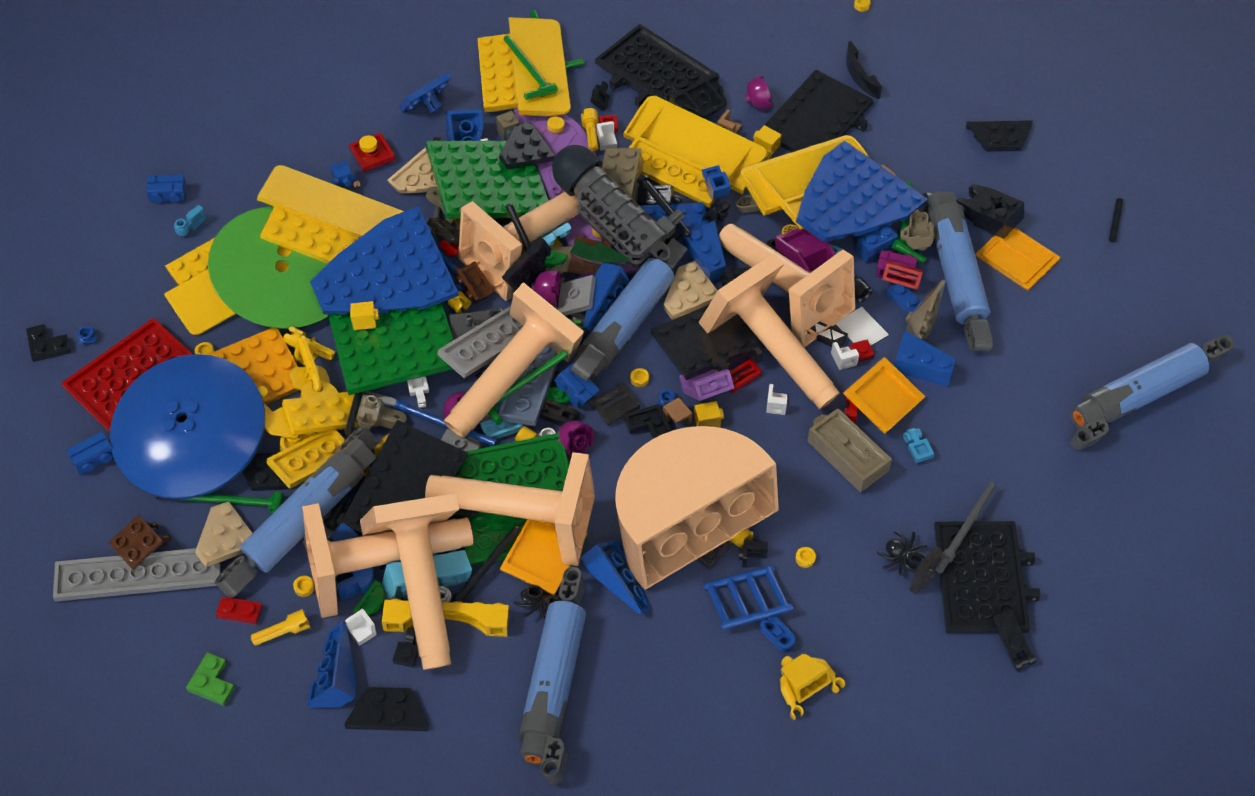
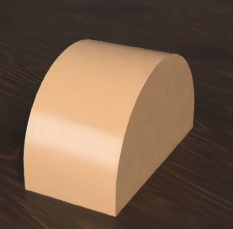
[615,426,779,590]

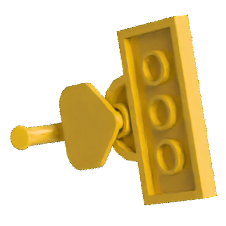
[282,336,360,435]
[258,386,345,489]

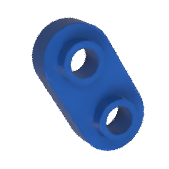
[760,616,795,652]

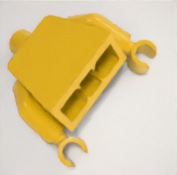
[780,654,845,720]

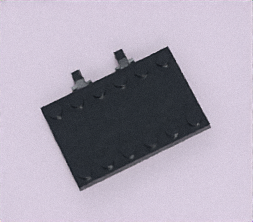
[595,24,716,108]
[765,70,873,152]
[651,306,766,380]
[340,420,468,535]
[934,521,1041,633]

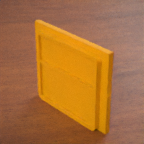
[975,227,1061,291]
[843,357,926,434]
[500,519,588,596]

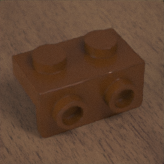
[455,261,495,304]

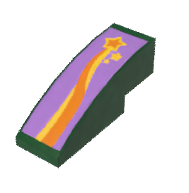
[570,239,630,265]

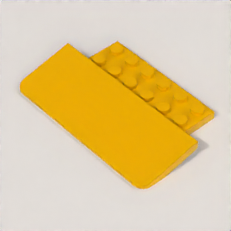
[477,17,571,116]
[623,96,767,208]
[740,135,869,230]
[257,165,404,264]
[164,238,291,335]

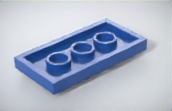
[640,202,710,237]

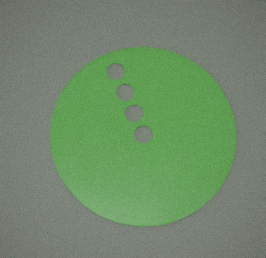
[208,206,328,329]

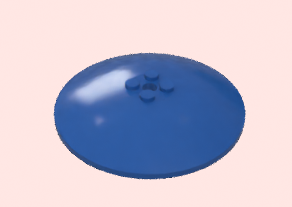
[110,354,265,499]

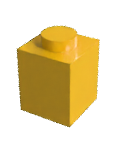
[753,125,782,155]
[350,301,379,330]
[694,401,724,428]

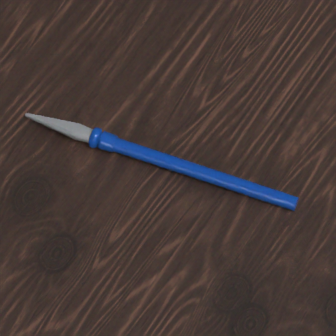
[365,391,498,446]

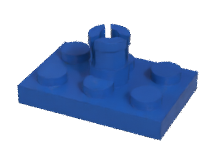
[399,72,452,113]

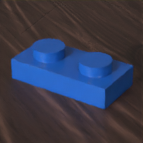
[885,283,922,314]

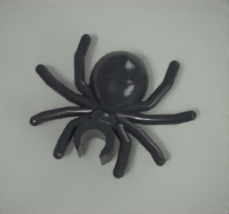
[877,530,927,576]
[514,582,561,620]

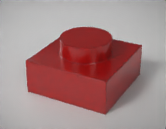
[599,115,618,133]
[439,239,459,257]
[849,339,874,362]

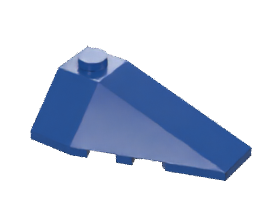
[445,109,484,141]
[583,263,630,333]
[580,539,651,614]
[307,621,356,708]

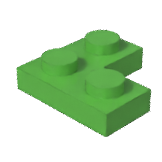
[186,652,235,706]

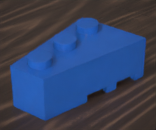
[682,221,726,284]
[894,330,956,387]

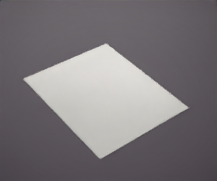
[836,307,889,346]

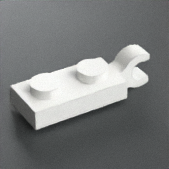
[407,376,429,409]

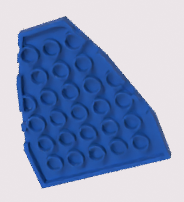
[796,140,928,242]
[310,206,459,315]

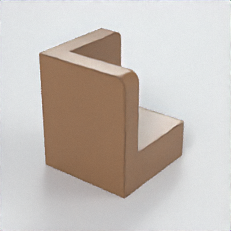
[717,109,741,134]
[663,397,692,425]

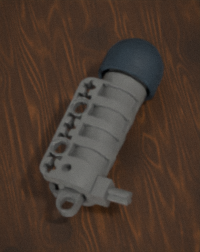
[552,145,685,267]

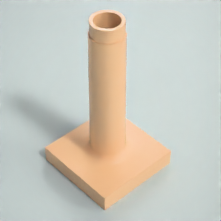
[458,192,589,301]
[719,224,855,348]
[699,253,840,410]
[444,282,584,439]
[425,452,595,566]
[360,493,459,670]
[302,503,473,618]

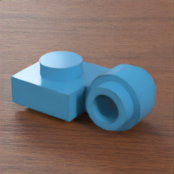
[174,205,207,236]
[903,428,934,463]

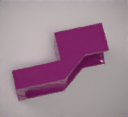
[775,227,836,273]

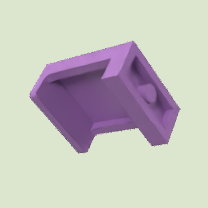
[679,369,734,401]

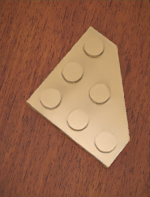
[387,147,437,194]
[664,260,718,320]
[195,501,252,567]

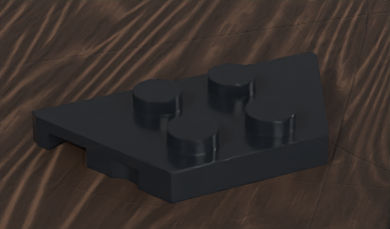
[669,73,727,118]
[966,120,1033,152]
[242,453,292,491]
[344,687,428,732]

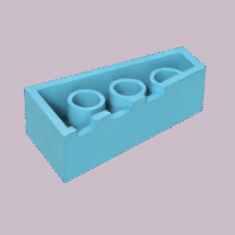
[381,550,472,601]

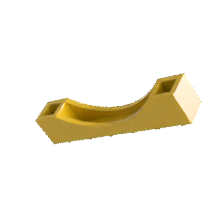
[382,598,510,637]

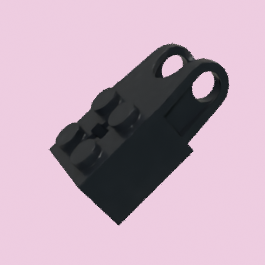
[957,184,1024,239]

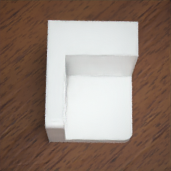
[596,121,617,151]
[831,342,859,370]
[766,384,787,415]
[345,609,377,646]

